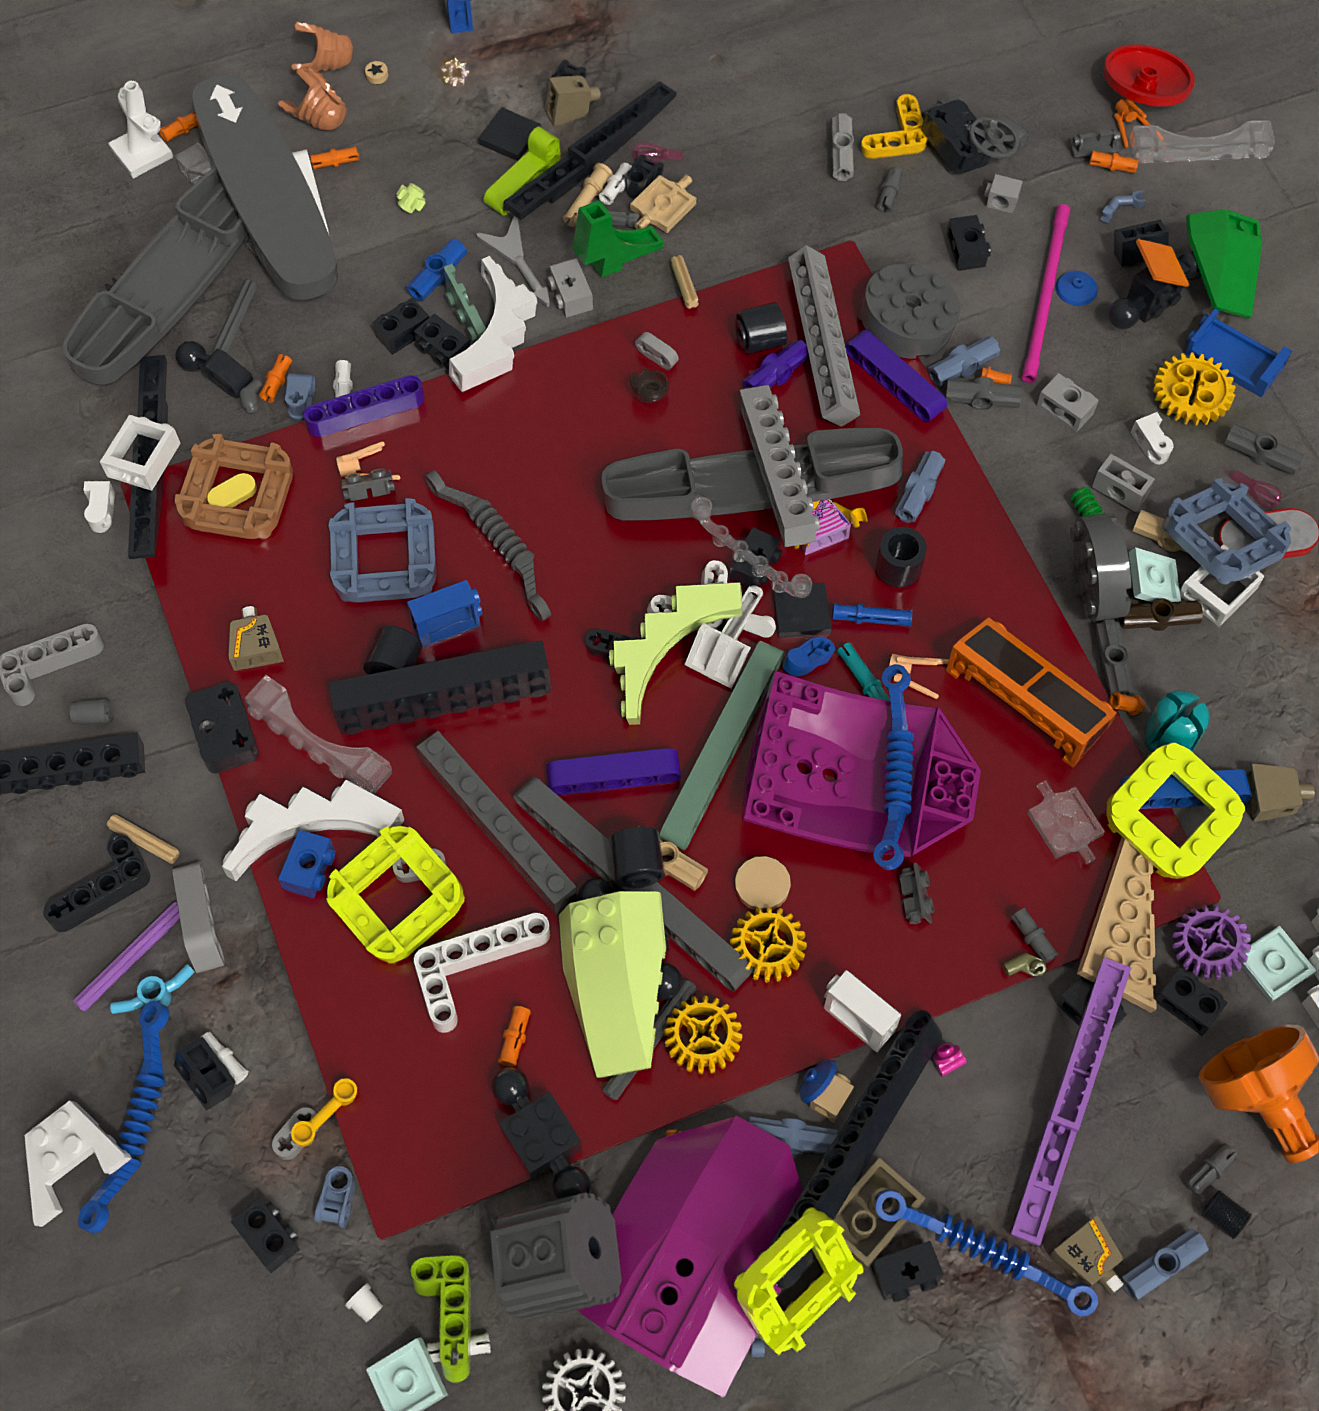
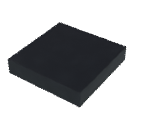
[478,107,541,161]
[773,583,832,638]

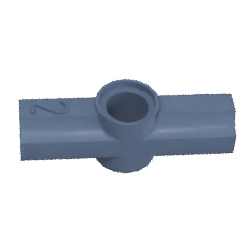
[928,336,1000,387]
[895,450,946,523]
[749,1117,837,1155]
[1120,1228,1209,1301]

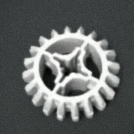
[542,1349,626,1411]

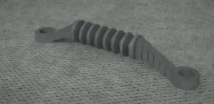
[424,470,551,622]

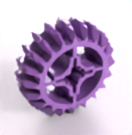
[1172,905,1251,981]

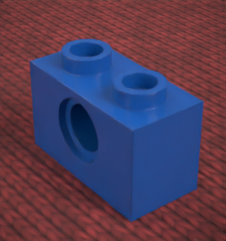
[278,830,336,899]

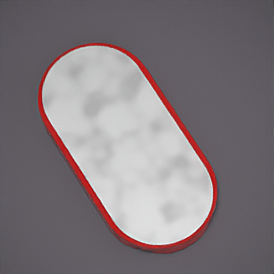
[1217,508,1319,559]

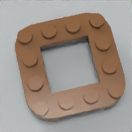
[175,434,293,539]

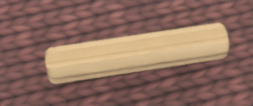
[671,255,699,309]
[107,814,180,864]

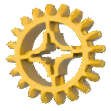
[730,906,807,983]
[664,995,742,1075]

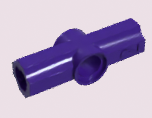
[743,340,810,389]

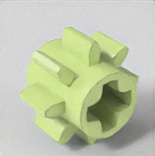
[397,183,426,213]

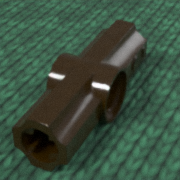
[1119,598,1203,631]

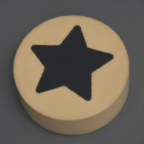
[365,61,388,84]

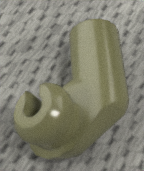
[1002,953,1046,977]

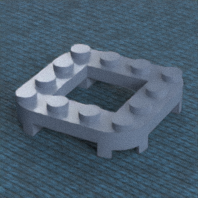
[1162,478,1291,584]
[329,498,436,602]

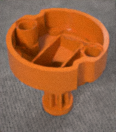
[1198,1024,1319,1163]

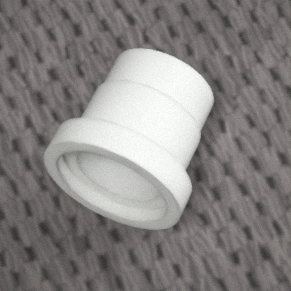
[345,1283,383,1323]

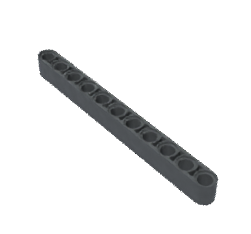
[513,776,754,992]

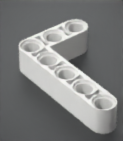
[414,913,550,1033]

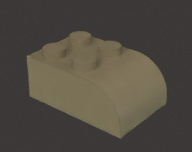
[834,1157,926,1272]

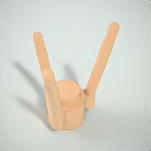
[337,441,400,480]
[889,654,949,699]

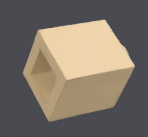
[809,1073,854,1123]

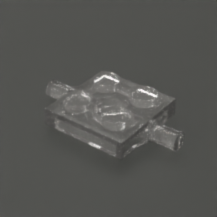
[1027,780,1105,864]

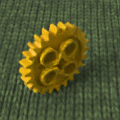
[1153,353,1236,426]

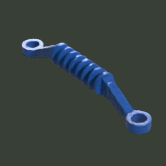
[873,664,914,870]
[78,1001,169,1234]
[874,1188,1098,1316]

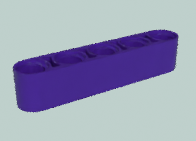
[845,330,948,423]
[304,375,425,437]
[546,748,681,795]

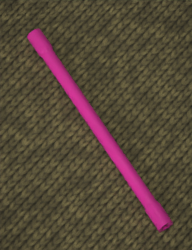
[1022,204,1070,383]

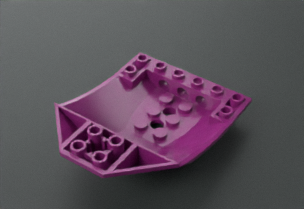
[743,671,981,857]
[577,1116,803,1397]

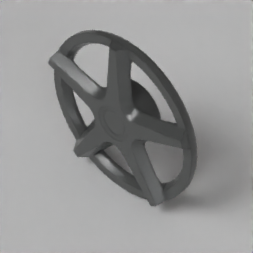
[969,117,1019,159]

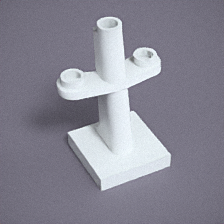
[108,81,173,178]
[685,586,776,689]

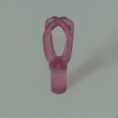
[634,142,683,162]
[1231,470,1282,508]

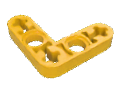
[861,94,927,159]

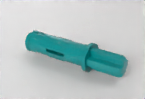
[837,642,890,701]

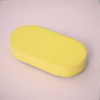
[207,473,257,508]

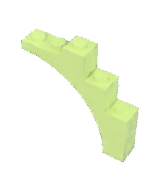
[609,583,743,725]

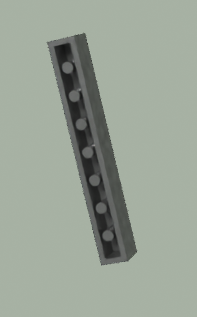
[417,731,578,915]

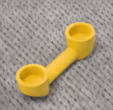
[291,1079,357,1147]

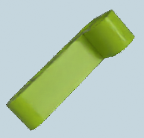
[483,127,560,216]
[411,1256,471,1383]

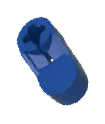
[783,637,835,677]

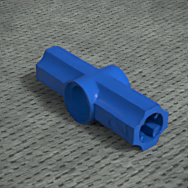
[406,238,467,302]

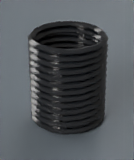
[1201,1190,1252,1240]

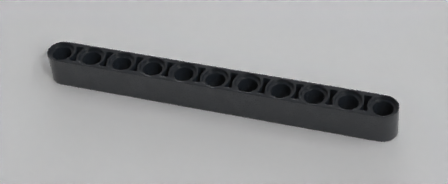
[767,1010,942,1289]

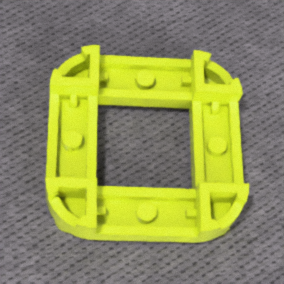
[1106,743,1245,879]
[326,826,465,963]
[734,1208,863,1355]

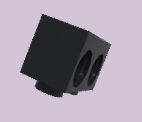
[373,297,429,355]
[414,313,471,370]
[1156,968,1228,1036]
[173,1036,236,1111]
[230,1198,300,1273]

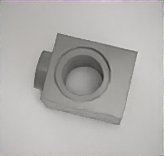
[984,174,1023,214]

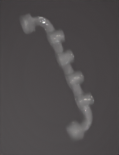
[691,497,812,598]

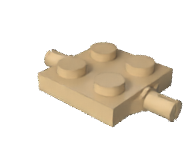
[630,175,696,233]

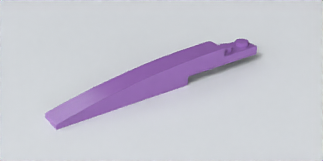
[1010,957,1132,1247]

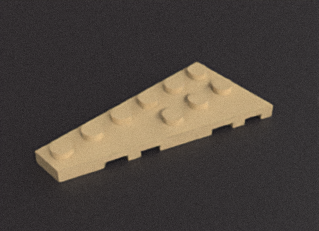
[1077,837,1157,1013]

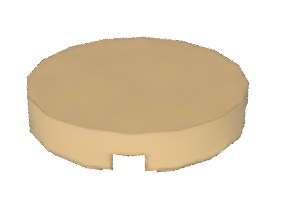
[735,856,791,911]

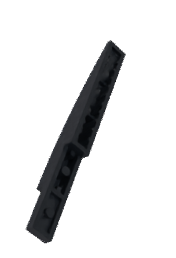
[503,81,677,220]
[128,355,168,559]

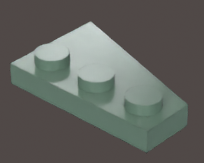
[444,264,486,341]

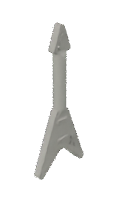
[477,217,550,307]

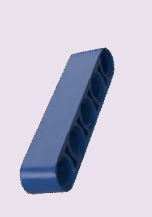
[1120,770,1253,809]

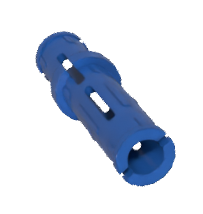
[832,603,912,627]

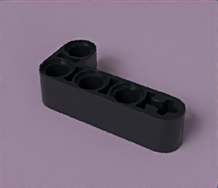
[43,835,151,932]

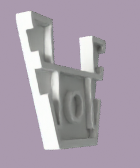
[25,1101,132,1227]

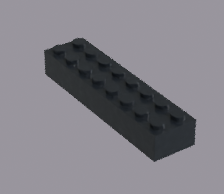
[329,640,551,735]

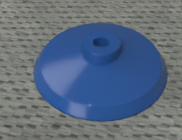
[1055,271,1098,306]
[799,1060,837,1103]

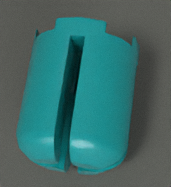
[1145,690,1210,753]

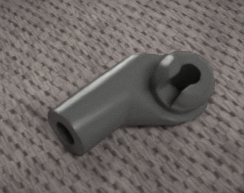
[240,379,263,413]

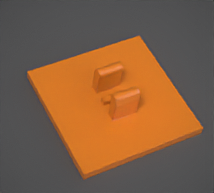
[1136,239,1189,287]

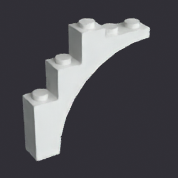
[449,256,537,392]
[222,780,404,881]

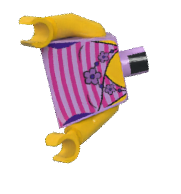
[794,499,868,555]

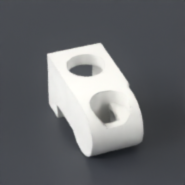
[1130,412,1173,465]
[83,481,115,533]

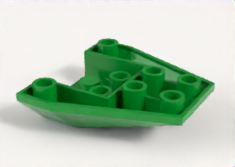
[1186,209,1262,319]

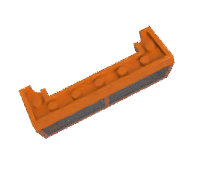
[946,617,1117,768]

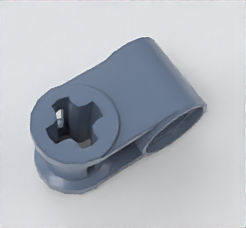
[285,373,315,421]
[315,1166,356,1228]

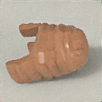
[290,21,353,72]
[278,67,347,131]

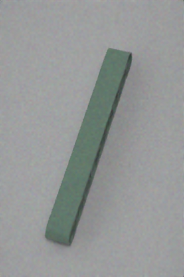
[659,641,785,850]

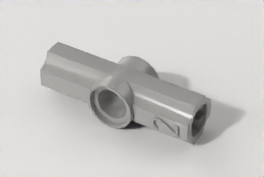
[831,114,854,181]

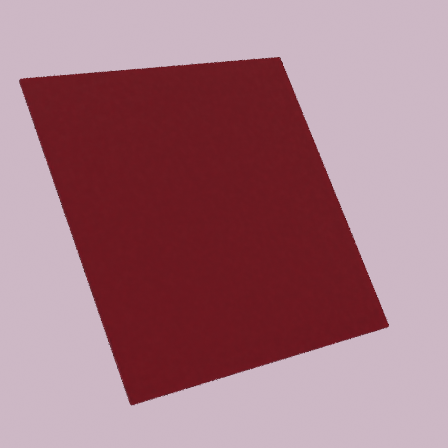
[121,241,1221,1240]

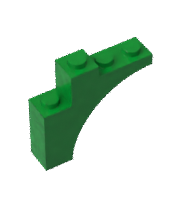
[572,200,664,277]

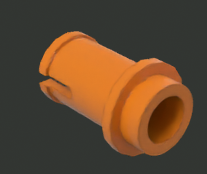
[980,366,1012,384]
[1109,692,1145,716]

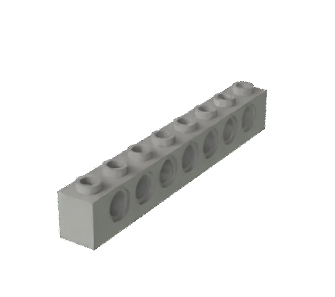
[788,245,860,427]
[740,385,820,547]

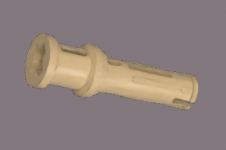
[562,163,613,227]

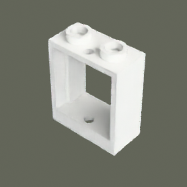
[100,415,181,491]
[1180,544,1264,627]
[824,970,901,1052]

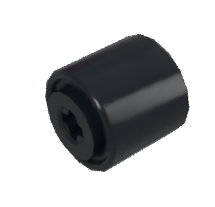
[735,302,787,354]
[876,527,927,588]
[363,626,423,675]
[609,827,665,888]

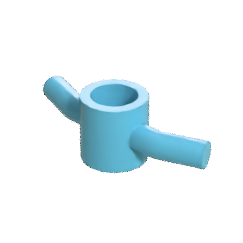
[110,964,195,1014]

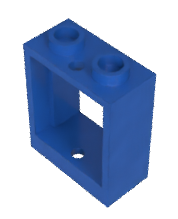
[407,580,483,648]

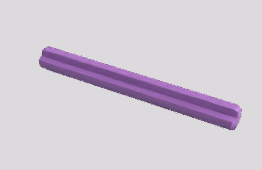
[74,902,180,1011]

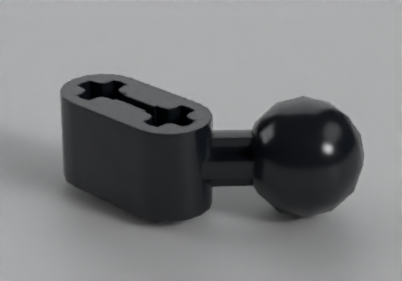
[175,341,253,398]

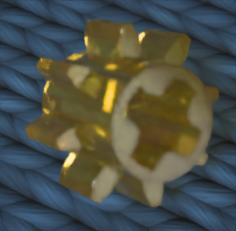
[439,57,469,87]

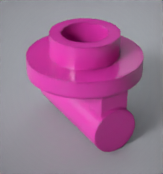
[933,1043,967,1077]

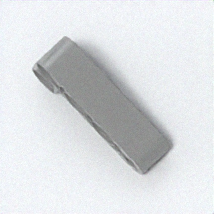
[0,624,104,706]
[172,862,225,973]

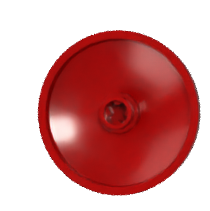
[1103,44,1195,106]

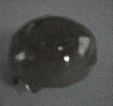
[630,368,669,404]

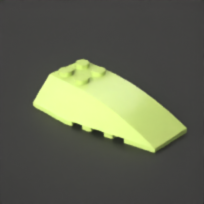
[559,892,666,1078]

